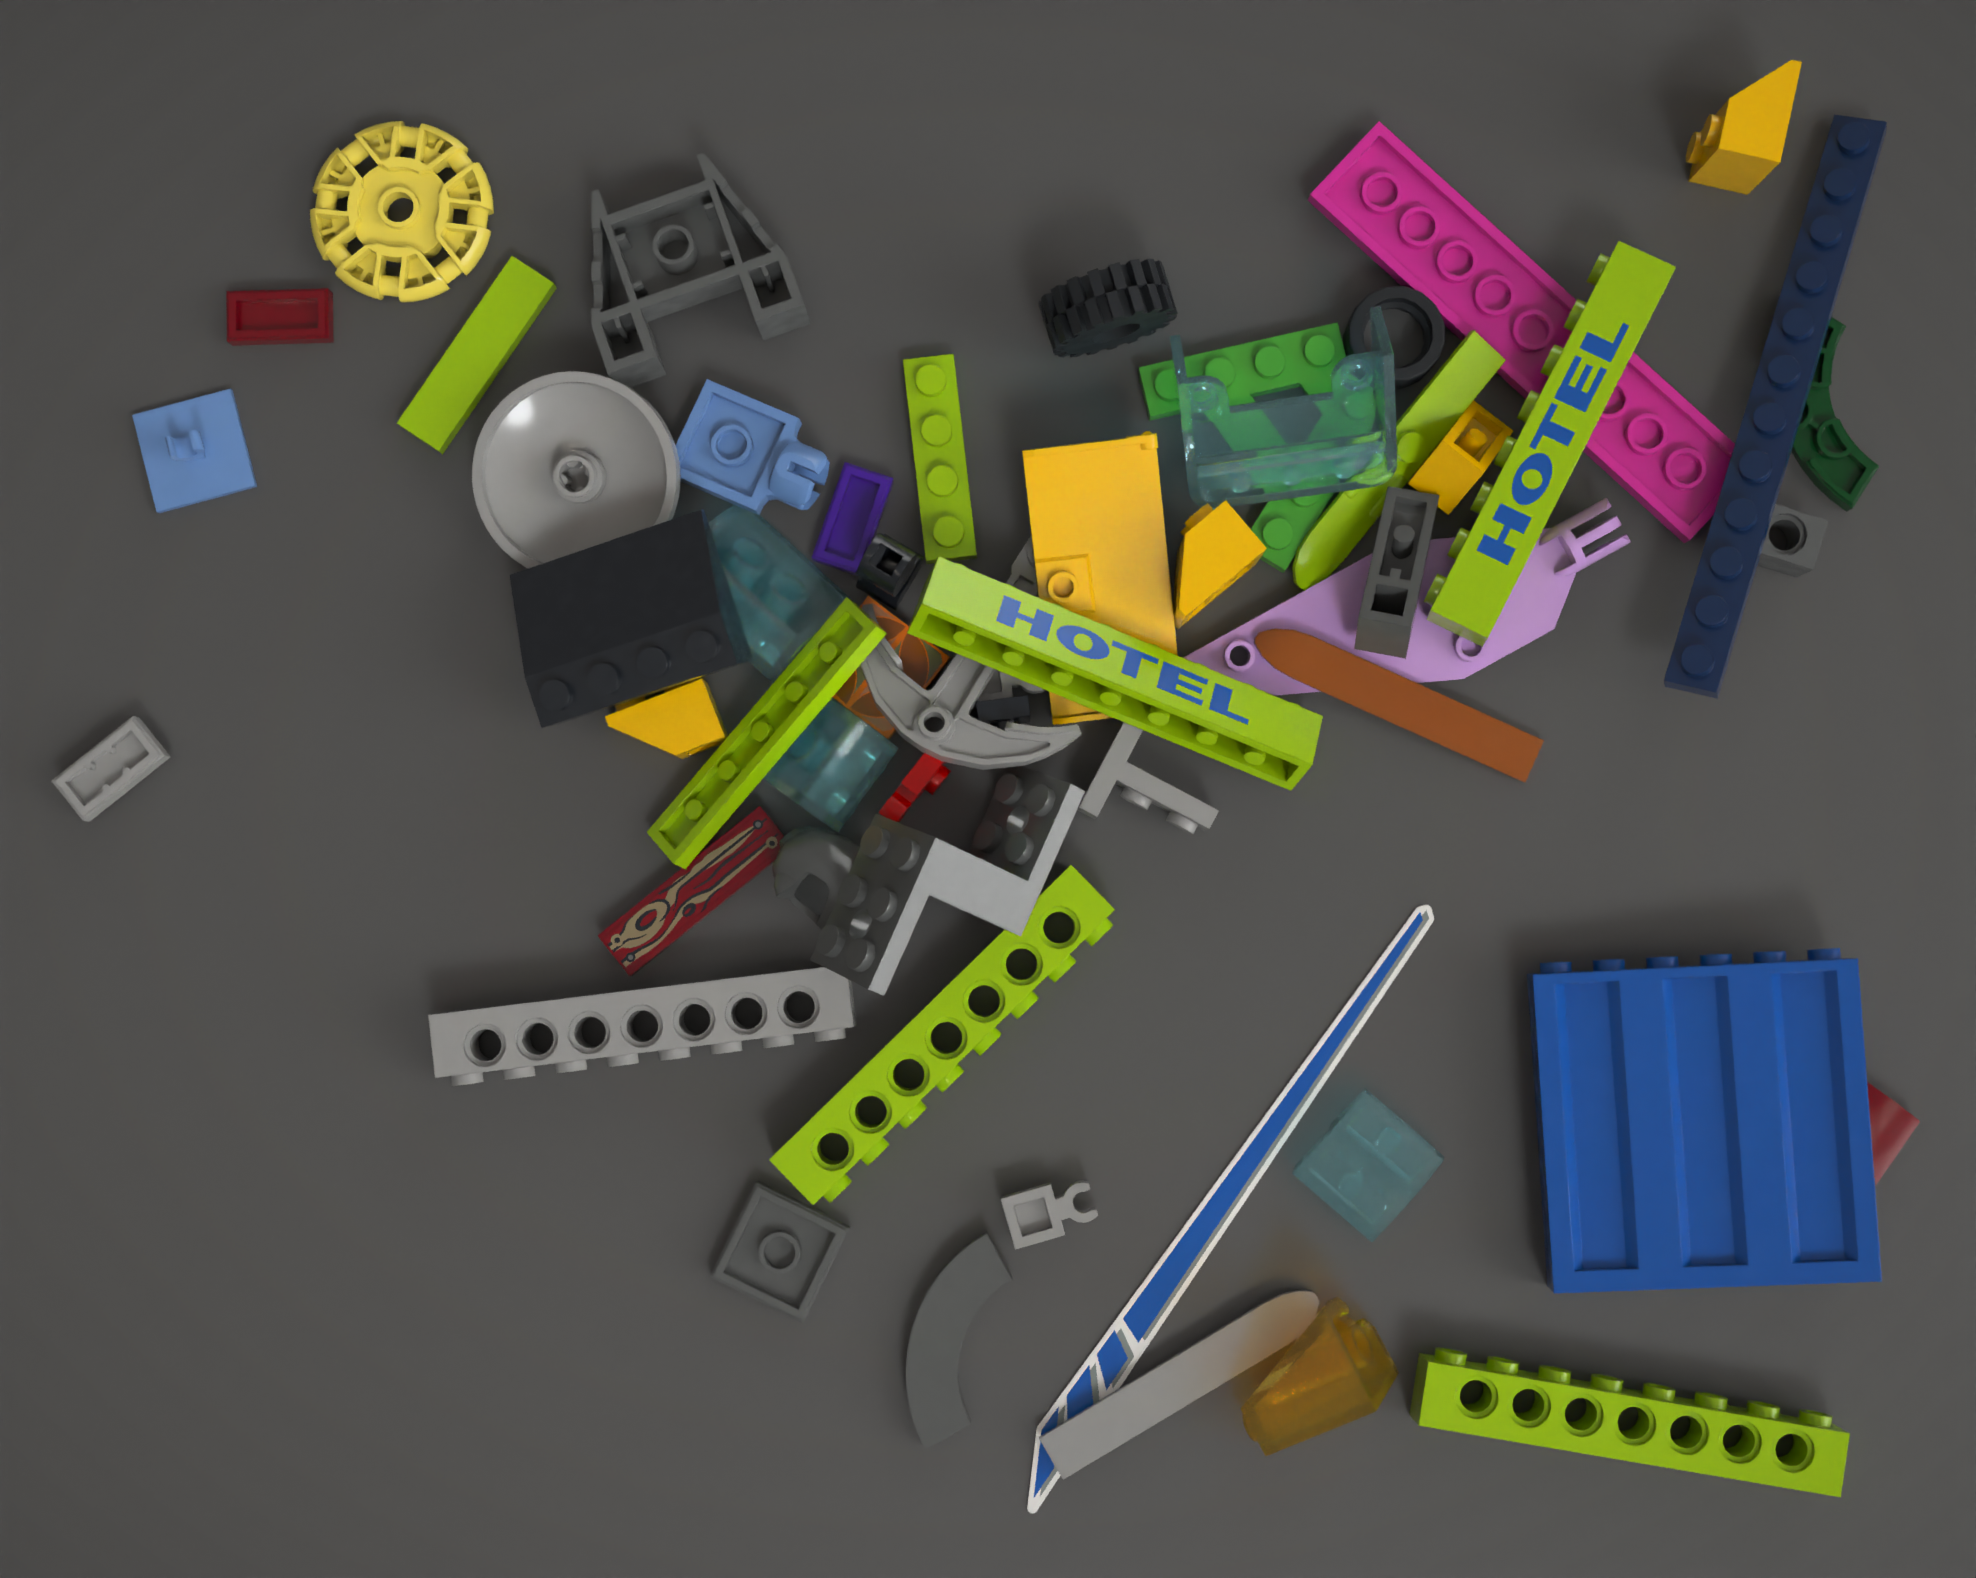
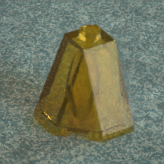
[1241,1297,1399,1456]

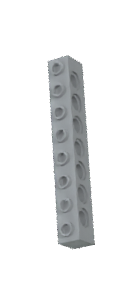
[428,967,857,1086]

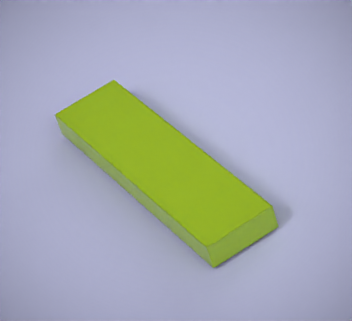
[397,256,557,455]

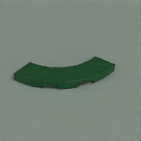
[1791,317,1879,512]

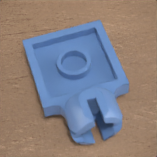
[675,379,830,515]

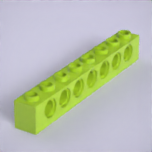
[769,865,1115,1205]
[1410,1347,1850,1497]

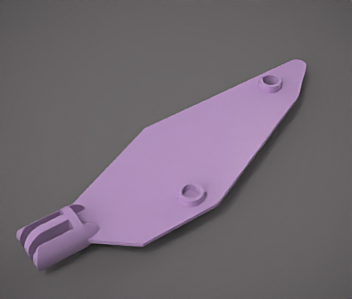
[1183,498,1631,696]

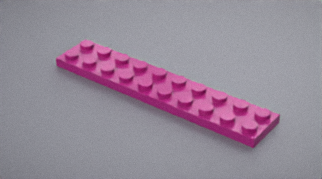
[1307,121,1735,543]

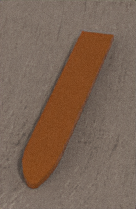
[1254,629,1544,783]

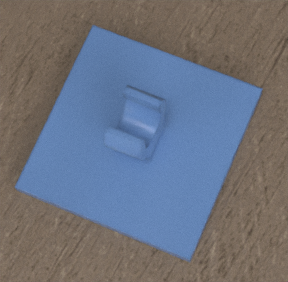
[132,388,257,513]

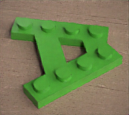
[1138,322,1393,573]

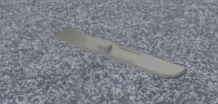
[1039,1290,1319,1480]

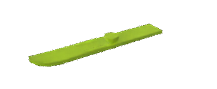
[1292,330,1506,590]

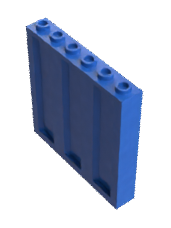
[1527,948,1882,1294]

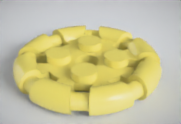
[310,121,494,303]

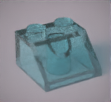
[763,700,899,832]

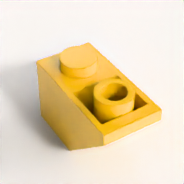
[605,678,728,759]

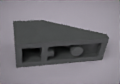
[1354,486,1439,659]

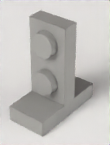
[1077,722,1219,835]

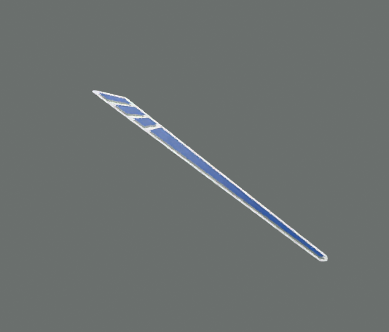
[1027,905,1434,1514]

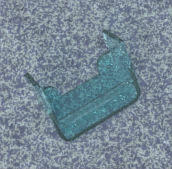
[1169,306,1397,509]

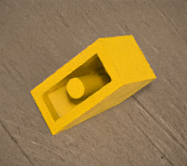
[1408,400,1513,515]

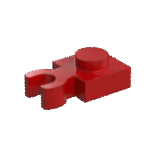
[879,753,951,823]

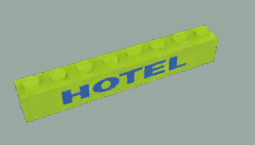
[1423,241,1676,647]
[907,556,1323,791]

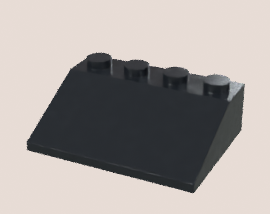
[510,509,753,728]

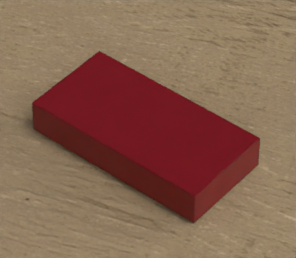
[226,288,334,346]

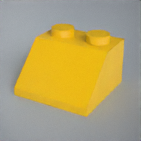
[1686,60,1802,195]
[1173,500,1267,630]

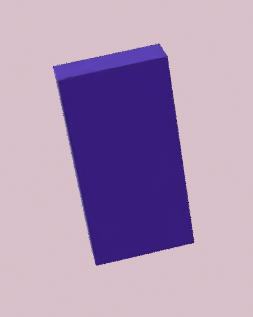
[812,462,894,576]

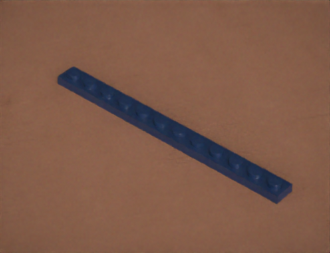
[1664,114,1887,699]

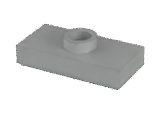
[52,716,170,822]

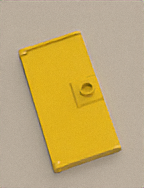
[1022,431,1178,725]

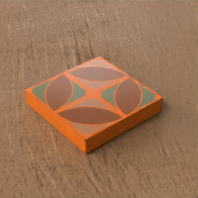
[832,596,950,740]

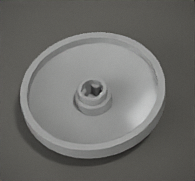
[472,371,681,568]

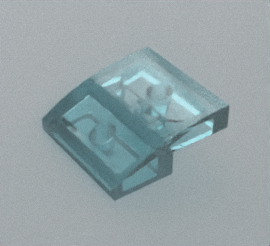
[1292,1088,1444,1242]

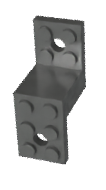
[810,766,1085,996]

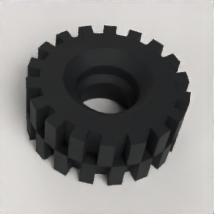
[1039,259,1178,358]

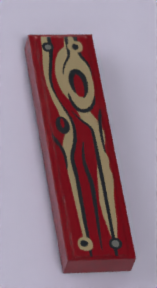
[598,806,784,976]

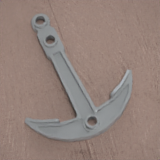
[860,536,1081,770]

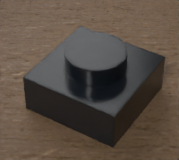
[976,695,1031,731]

